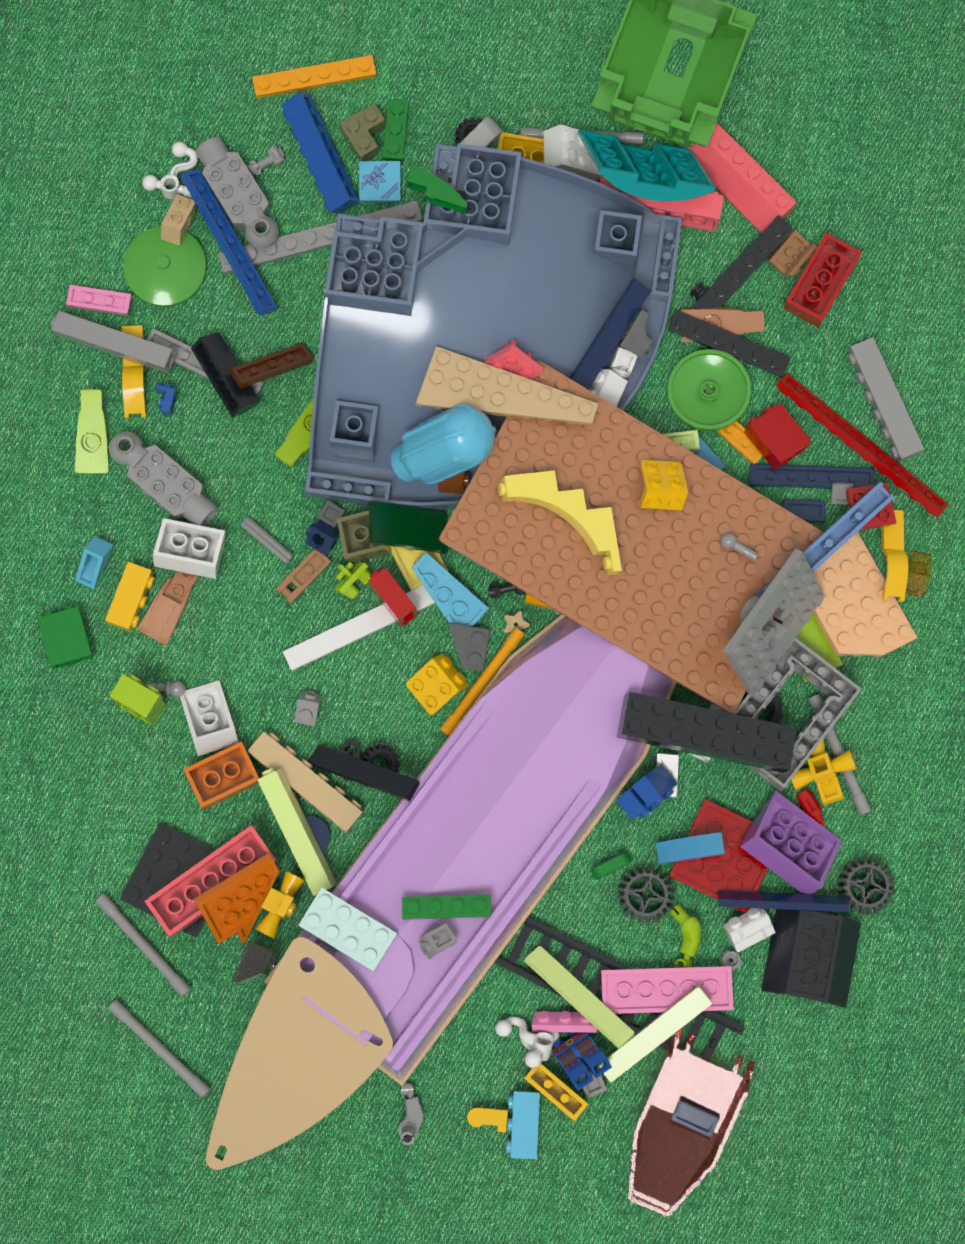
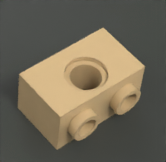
[161,194,196,246]

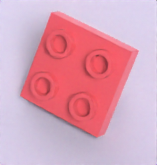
[484,340,543,380]

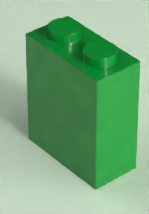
[37,605,94,670]

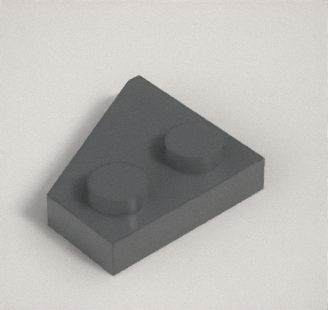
[448,623,490,671]

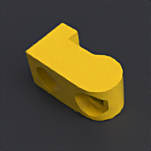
[467,1108,508,1133]

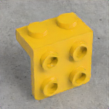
[640,460,688,510]
[406,653,469,715]

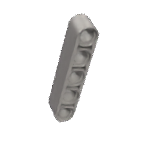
[423,116,503,195]

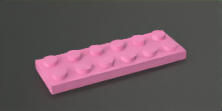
[601,966,733,1014]

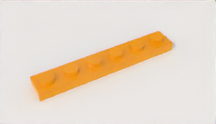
[252,55,376,99]

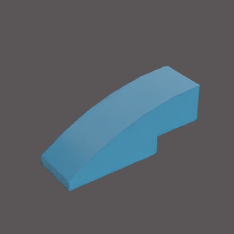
[655,832,725,864]

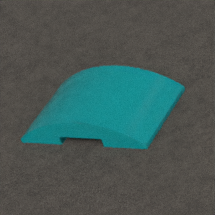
[578,130,716,201]

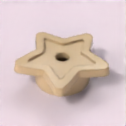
[503,611,530,633]

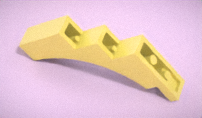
[498,470,622,575]

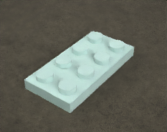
[298,887,397,972]

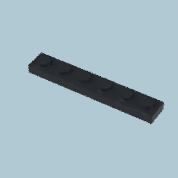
[693,215,794,309]
[667,310,791,378]

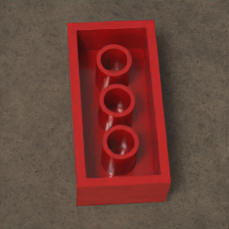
[783,233,862,328]

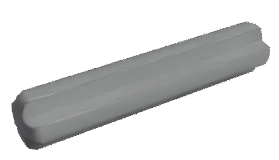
[241,517,293,564]

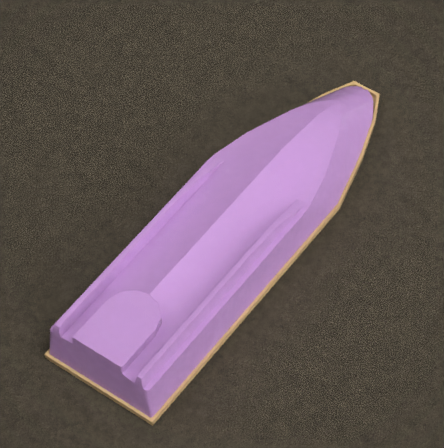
[264,614,677,1086]

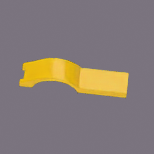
[122,325,146,419]
[881,510,909,602]

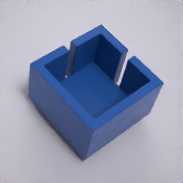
[616,764,678,820]

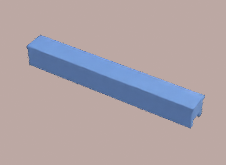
[756,482,895,597]

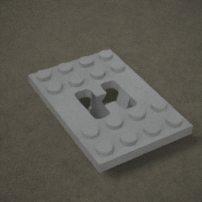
[723,548,825,696]

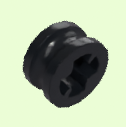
[689,281,709,302]

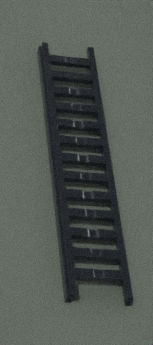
[494,917,745,1078]

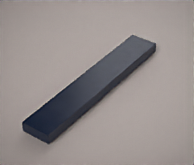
[570,279,651,389]
[749,464,875,489]
[718,890,849,912]

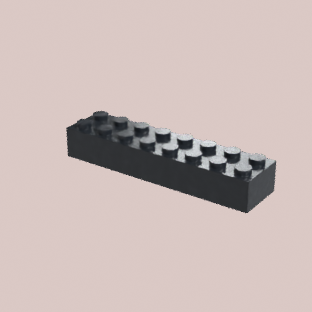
[617,692,797,773]

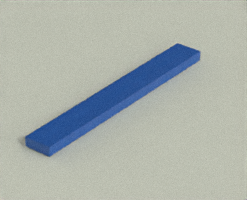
[180,169,278,316]

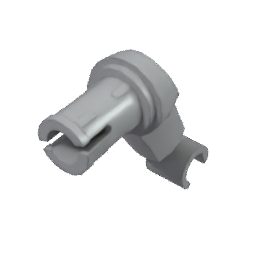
[398,1083,424,1145]

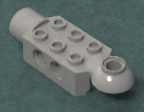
[196,137,279,248]
[109,431,218,526]

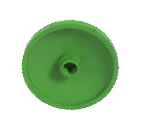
[123,226,206,308]
[667,349,751,431]

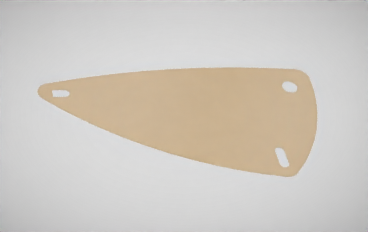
[205,937,393,1170]

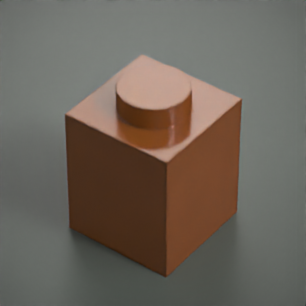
[438,471,469,494]

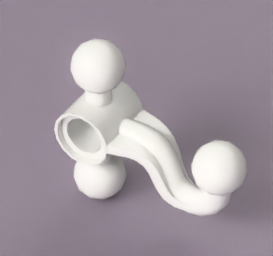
[142,141,198,199]
[495,1017,560,1068]

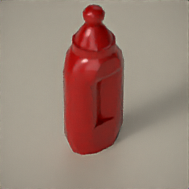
[796,789,825,826]

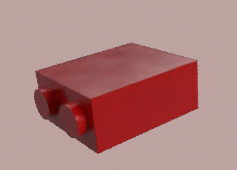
[744,403,812,471]
[368,568,418,628]

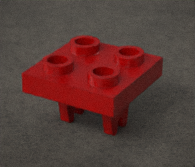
[845,483,896,531]

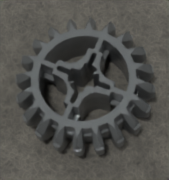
[837,857,896,916]
[617,866,675,925]

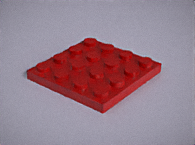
[668,799,768,914]

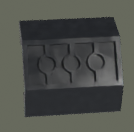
[761,909,861,1008]

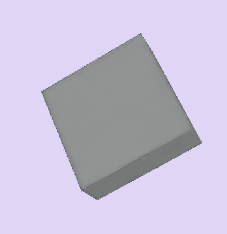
[830,482,854,505]

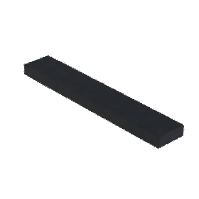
[308,745,420,802]

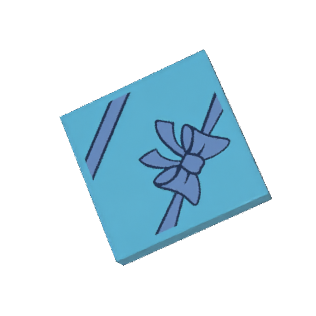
[359,161,401,203]

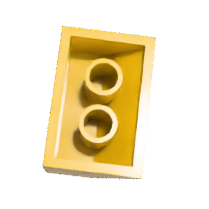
[498,132,544,163]

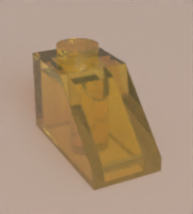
[905,550,931,598]

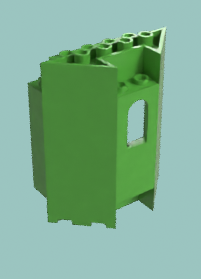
[591,0,758,147]

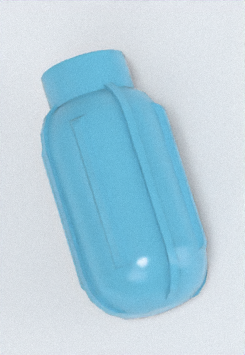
[391,404,497,484]

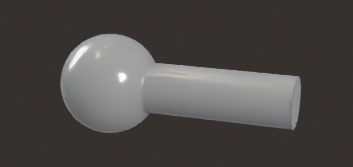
[720,533,758,561]

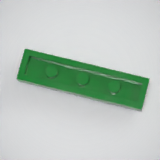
[402,894,491,920]

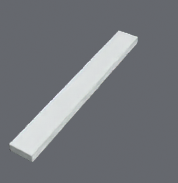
[283,585,436,671]

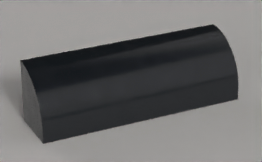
[191,332,260,418]

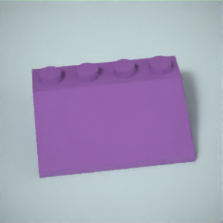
[740,791,842,894]

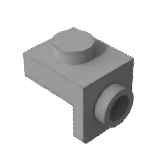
[294,691,322,726]

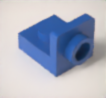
[154,383,178,418]

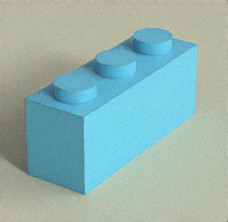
[506,1091,540,1159]

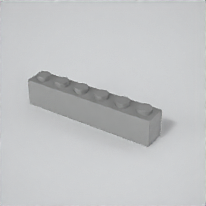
[847,337,924,463]

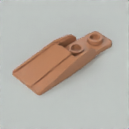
[680,307,765,342]
[138,571,199,645]

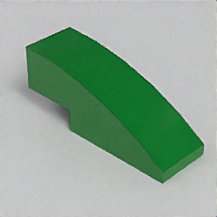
[406,165,468,215]

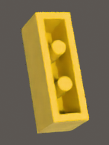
[105,562,155,632]
[524,1064,588,1121]

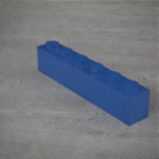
[281,92,360,214]

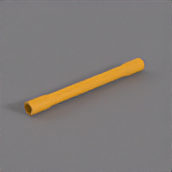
[440,627,525,736]

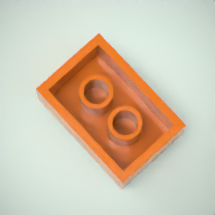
[183,741,259,811]

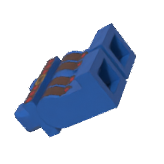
[552,1032,612,1091]

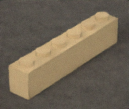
[247,732,363,834]

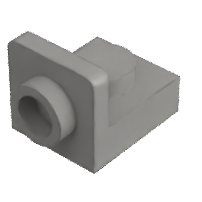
[419,923,458,960]
[579,1062,607,1099]

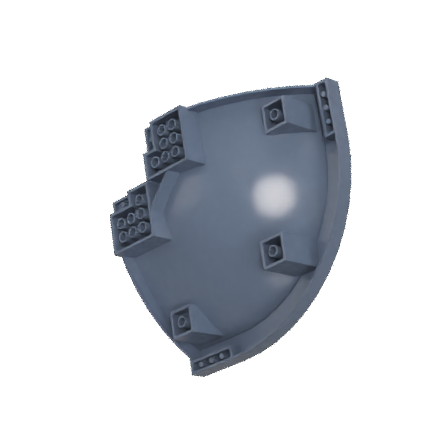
[305,143,682,510]

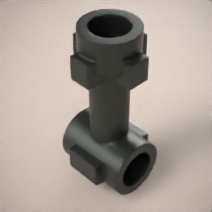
[488,582,526,600]

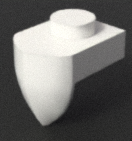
[609,347,637,378]

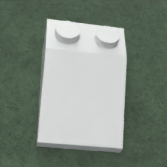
[180,680,239,756]

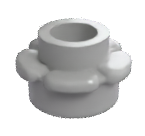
[720,950,742,971]

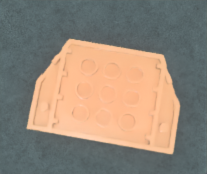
[813,532,918,657]

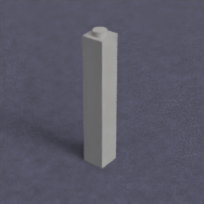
[51,311,177,374]

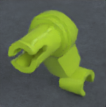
[670,905,701,968]

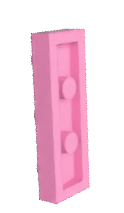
[66,285,132,316]
[532,1011,598,1033]

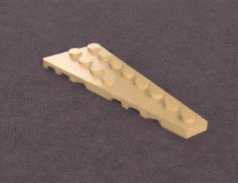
[415,346,598,426]

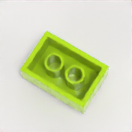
[109,674,166,727]

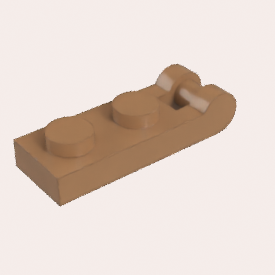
[275,549,331,605]

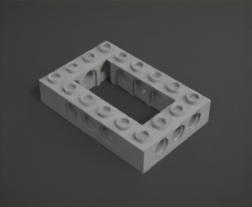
[733,638,862,792]

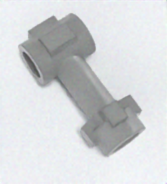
[246,146,285,176]

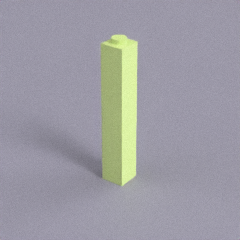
[257,767,337,896]

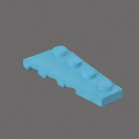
[412,552,489,627]

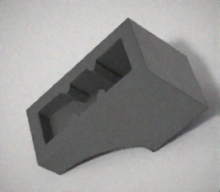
[619,307,653,358]

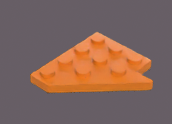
[194,853,279,944]

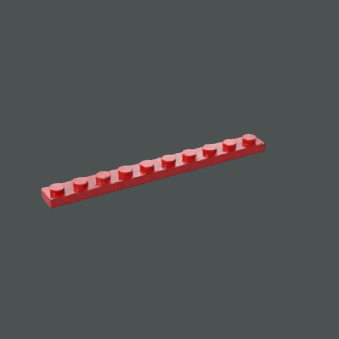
[776,373,949,518]

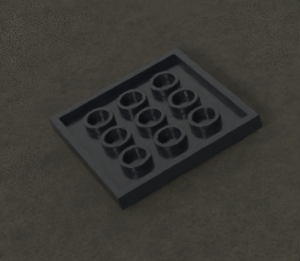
[120,822,215,938]

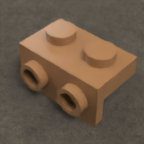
[767,230,817,277]

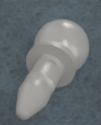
[144,681,186,698]

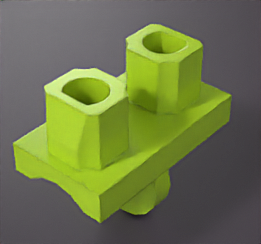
[334,562,371,599]

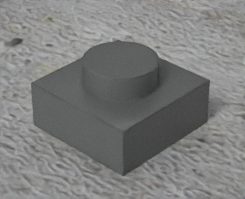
[316,500,345,528]

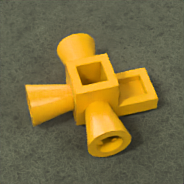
[791,738,857,806]
[256,871,304,939]

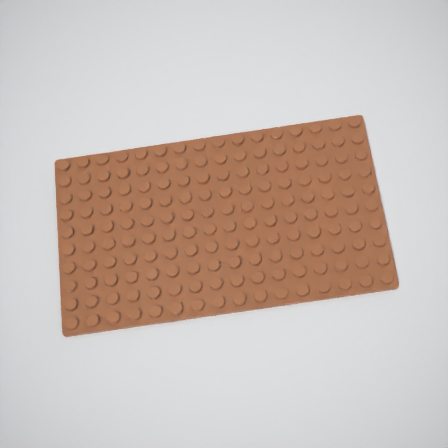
[439,362,823,714]

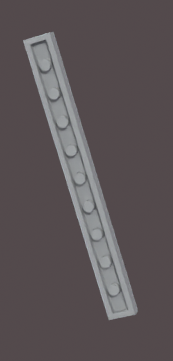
[218,201,422,275]

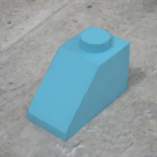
[75,536,113,589]

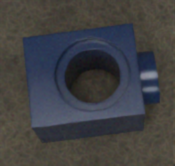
[305,519,340,556]

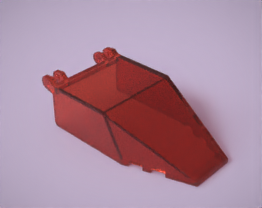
[628,1029,755,1217]

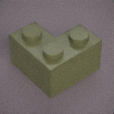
[339,103,386,161]

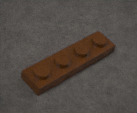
[230,343,313,389]

